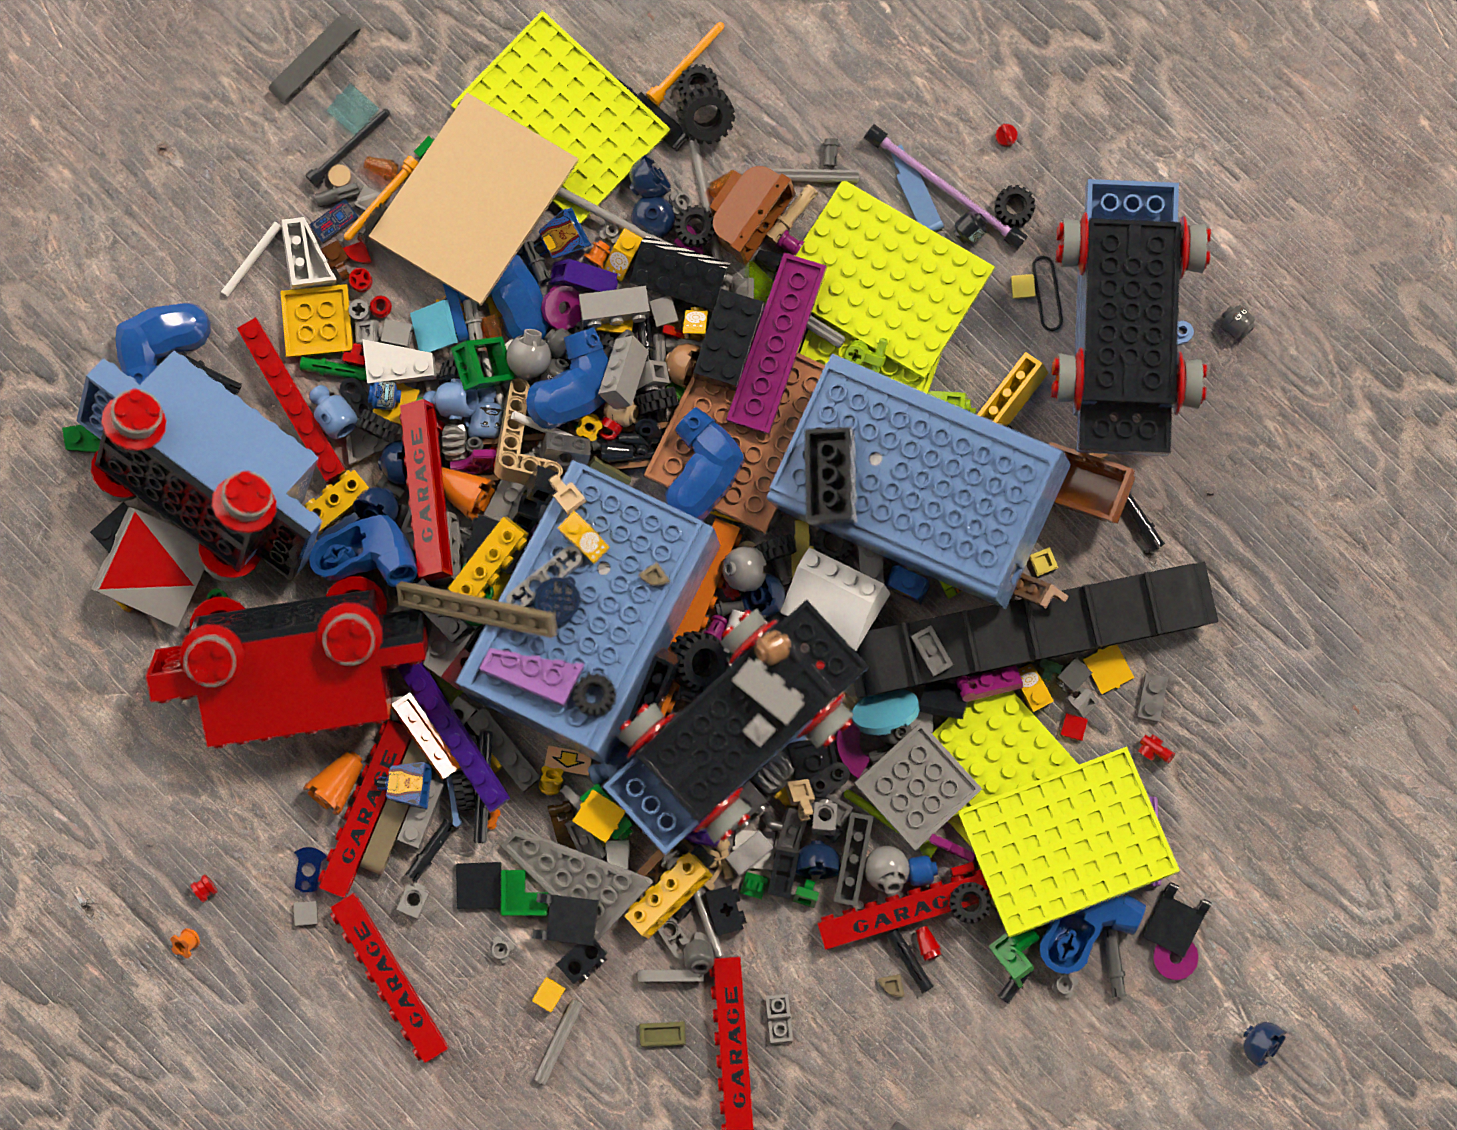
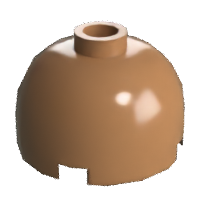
[665,343,702,389]

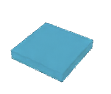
[410,300,458,353]

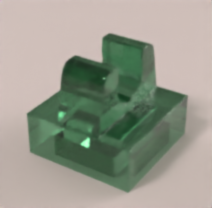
[1037,658,1063,682]

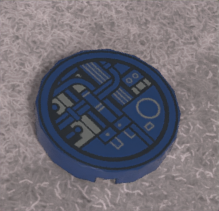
[534,577,580,623]

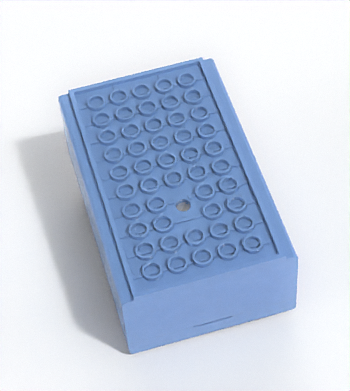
[766,354,1071,609]
[455,460,721,766]

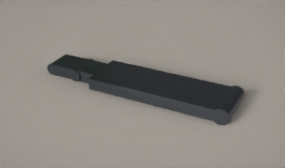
[617,78,689,151]

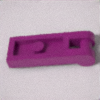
[956,665,1023,702]

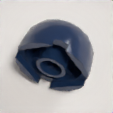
[629,155,671,198]
[631,197,675,239]
[378,440,408,485]
[353,487,399,522]
[741,574,785,618]
[795,840,840,879]
[1243,1022,1287,1068]

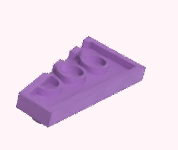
[480,649,584,707]

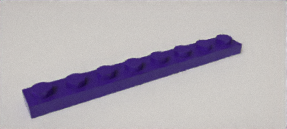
[396,662,510,812]

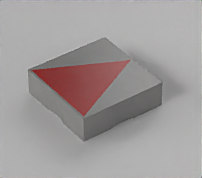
[91,507,205,628]

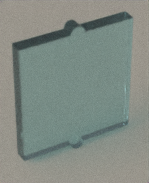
[326,83,379,135]

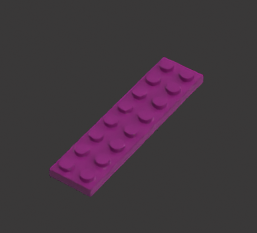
[726,253,827,435]

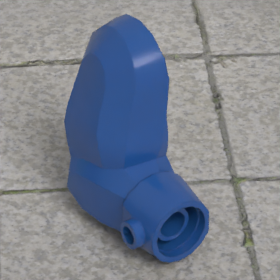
[457,254,552,340]
[115,303,210,385]
[526,327,609,430]
[665,407,745,521]
[309,515,417,587]
[1040,894,1146,974]

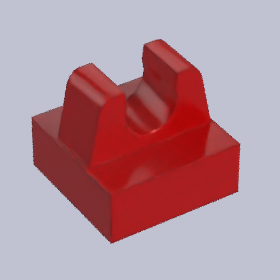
[342,343,366,368]

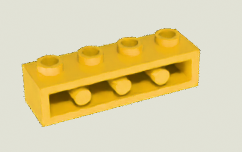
[977,352,1049,427]
[303,470,369,538]
[448,517,529,598]
[625,852,713,939]

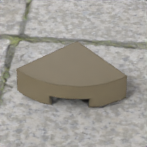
[638,562,670,586]
[878,974,905,997]

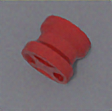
[349,268,373,293]
[190,874,218,903]

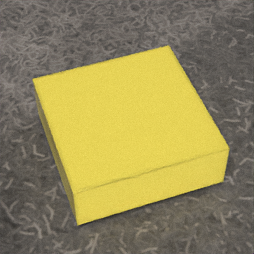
[1011,274,1035,299]
[1029,547,1058,577]

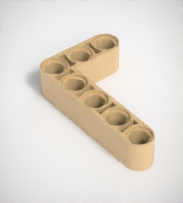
[494,378,563,485]

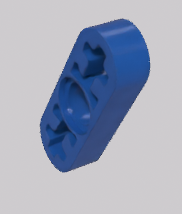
[443,283,470,343]

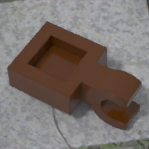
[320,240,350,281]

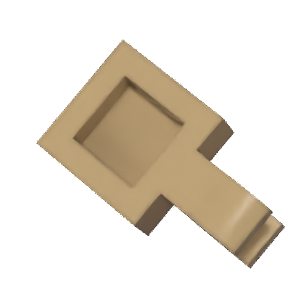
[549,475,586,515]
[785,779,815,821]

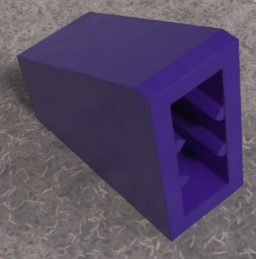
[548,259,618,293]

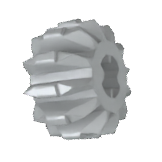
[442,424,468,461]
[755,756,794,793]

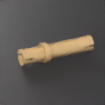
[765,184,818,244]

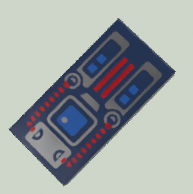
[309,199,359,243]

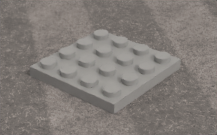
[854,722,982,850]

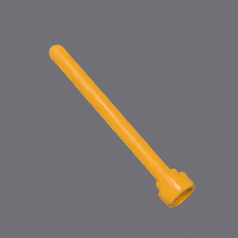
[646,22,725,106]
[344,156,419,241]

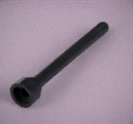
[305,109,390,188]

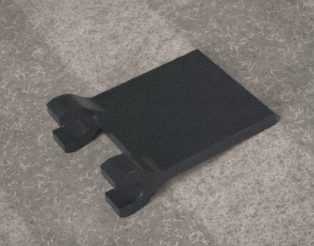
[1143,882,1212,958]
[532,893,599,946]

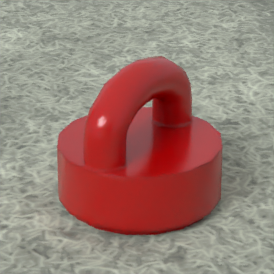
[995,124,1018,147]
[598,416,623,441]

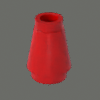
[915,926,942,961]

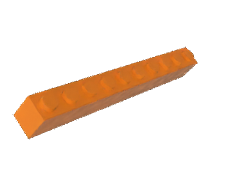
[661,518,743,717]

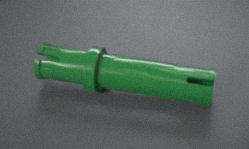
[300,357,367,381]

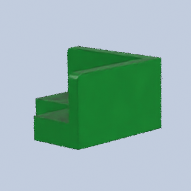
[501,870,548,915]
[988,929,1040,988]

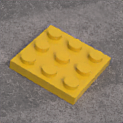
[281,284,353,358]

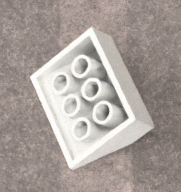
[781,547,890,651]

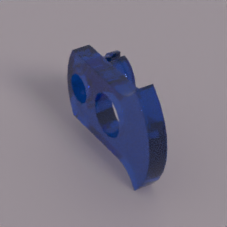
[294,847,327,893]

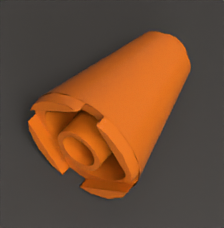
[441,467,495,520]
[303,751,363,815]

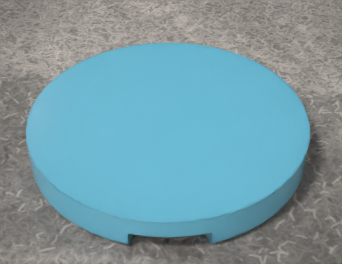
[852,689,920,735]

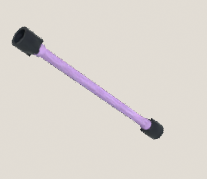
[864,124,1028,250]

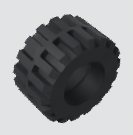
[676,83,735,145]
[670,631,729,691]

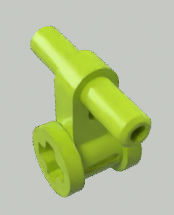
[845,338,888,373]

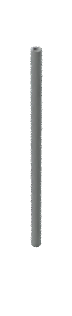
[689,139,728,291]
[557,187,733,285]

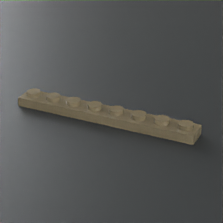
[396,581,557,638]

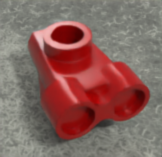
[1138,734,1175,764]

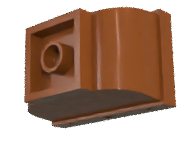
[709,166,796,266]
[1049,442,1135,524]

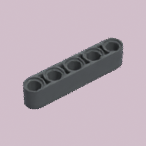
[268,13,361,105]

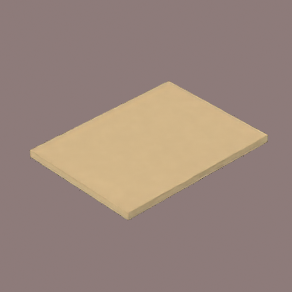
[369,93,579,306]

